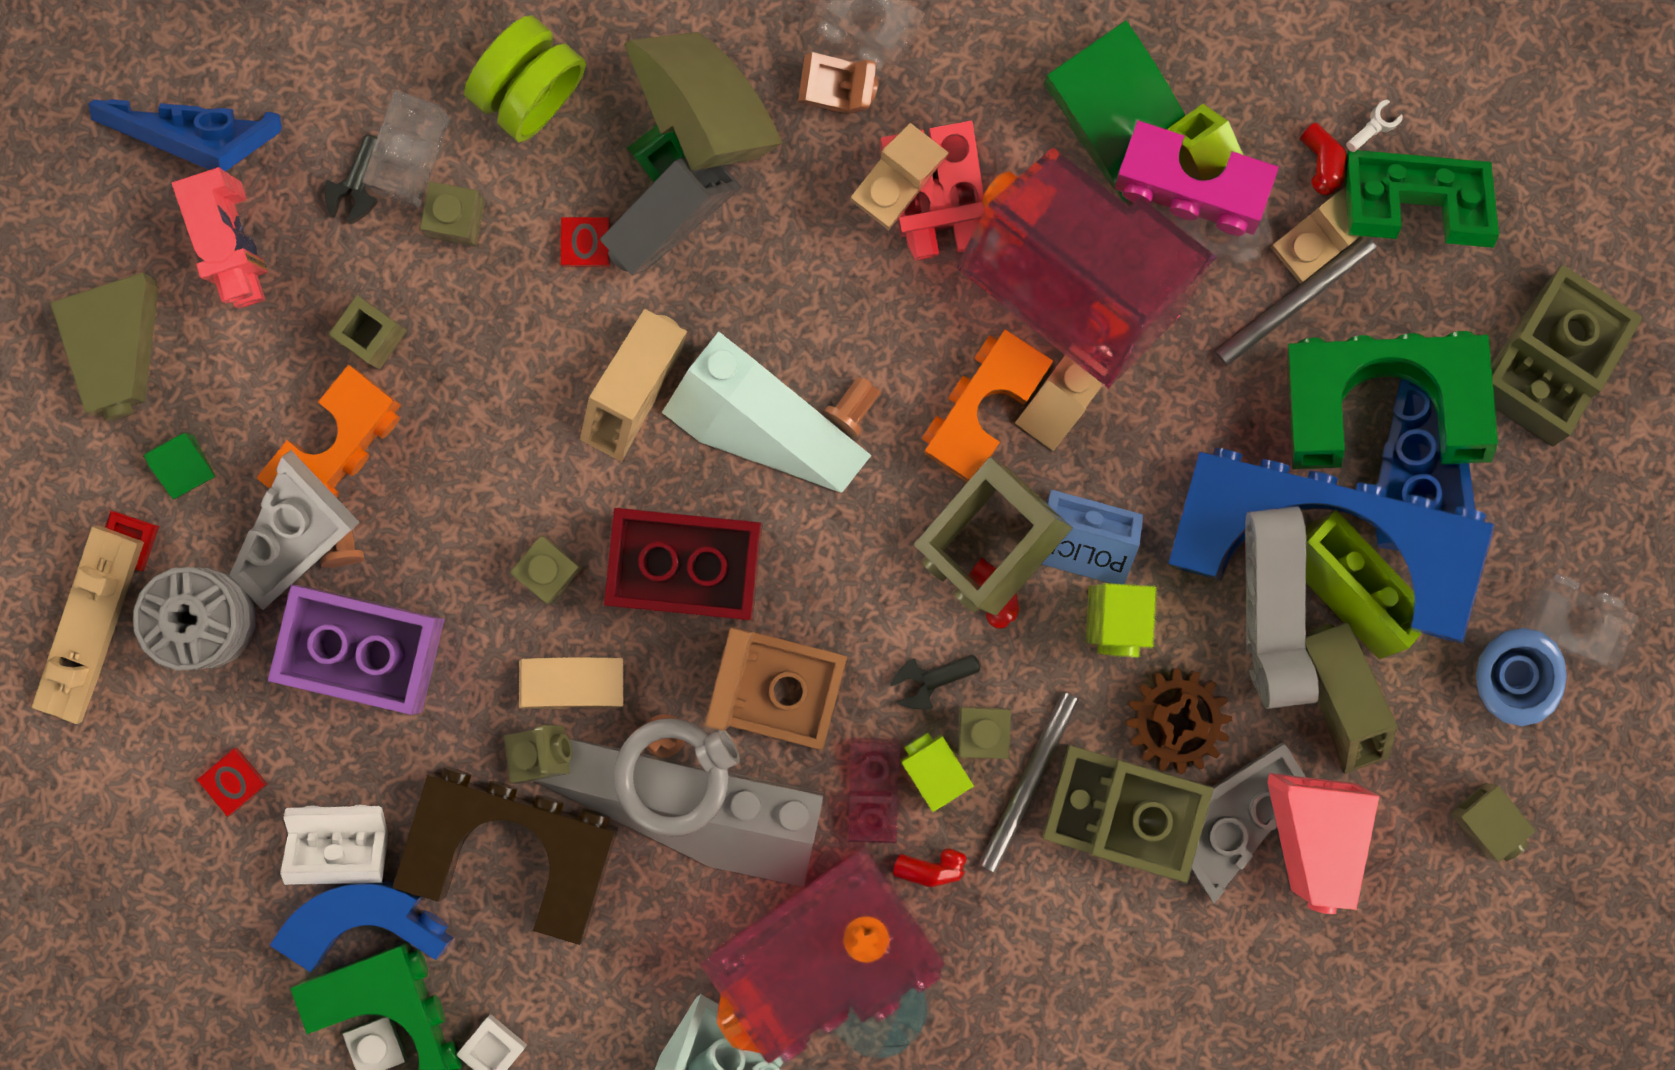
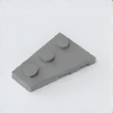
[229,450,360,610]
[1191,743,1306,904]

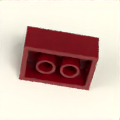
[604,508,763,620]

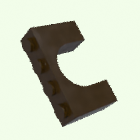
[392,767,619,945]

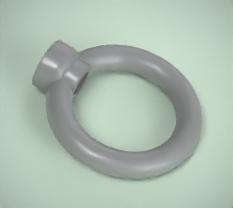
[614,718,740,837]

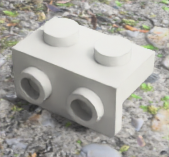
[281,805,388,885]

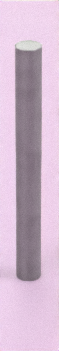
[1215,236,1377,367]
[979,691,1080,873]

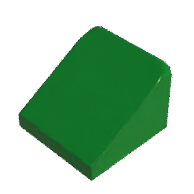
[626,125,686,183]
[143,433,216,500]

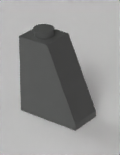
[600,158,742,275]

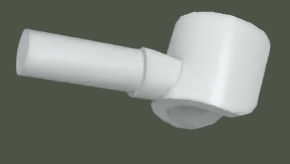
[1346,100,1403,152]

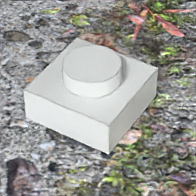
[456,1014,527,1070]
[343,1016,408,1070]

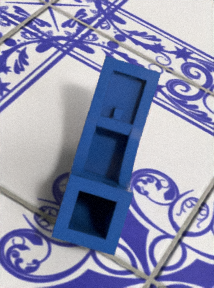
[270,880,454,972]

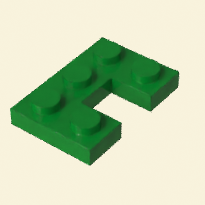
[1345,149,1499,248]

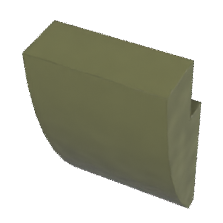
[624,32,782,171]
[1491,264,1643,447]
[1041,744,1214,883]

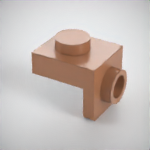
[798,52,878,114]

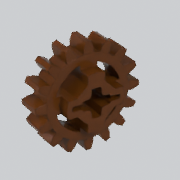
[1124,668,1232,774]

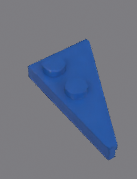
[88,99,282,171]

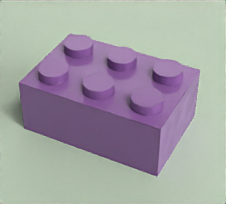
[268,585,445,715]

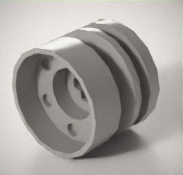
[133,567,256,670]

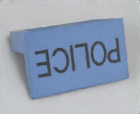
[1042,489,1143,585]

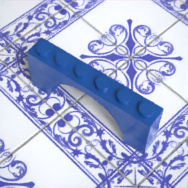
[1168,448,1494,644]

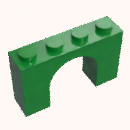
[1287,331,1498,470]
[290,941,462,1070]

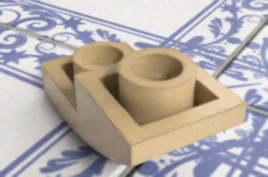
[519,657,623,709]

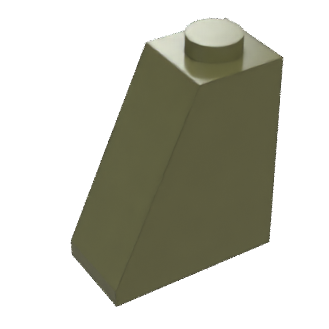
[50,272,159,422]
[1305,623,1397,774]

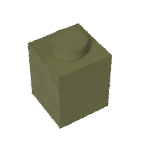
[420,182,485,246]
[328,295,408,369]
[509,535,584,605]
[957,706,1011,759]
[1449,783,1536,862]

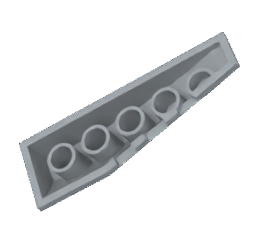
[535,738,824,887]

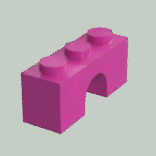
[1115,120,1279,236]

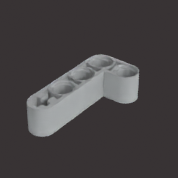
[1245,506,1319,709]

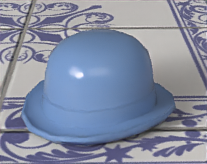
[1476,628,1567,726]

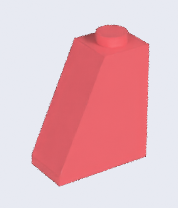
[1267,773,1379,914]

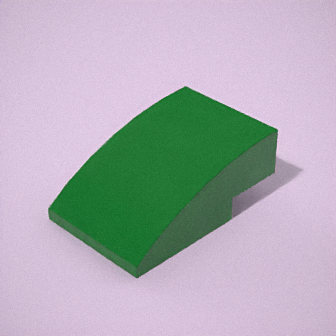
[1043,20,1186,203]

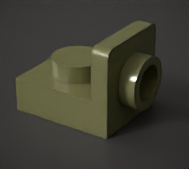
[504,725,572,784]

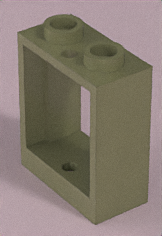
[914,457,1073,615]

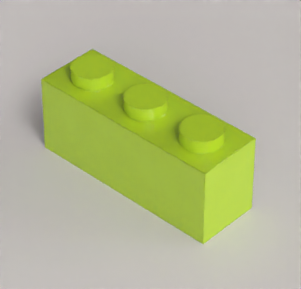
[1305,510,1421,660]
[1086,584,1156,657]

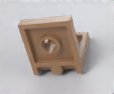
[705,627,847,750]

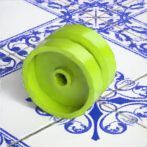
[464,15,586,143]

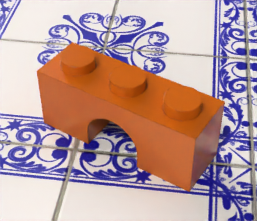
[921,329,1053,482]
[256,364,402,498]

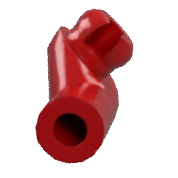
[1299,122,1347,195]
[968,557,1019,629]
[893,848,967,888]

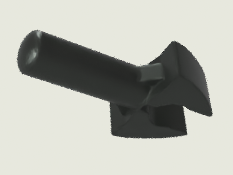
[325,134,382,224]
[890,655,981,709]

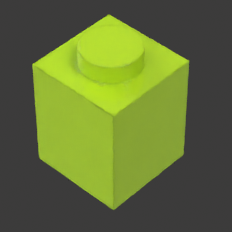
[1167,104,1243,181]
[901,732,974,812]

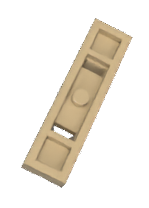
[31,525,144,724]

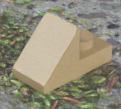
[850,123,949,231]
[1270,187,1360,284]
[1015,345,1111,451]

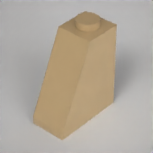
[580,309,687,462]

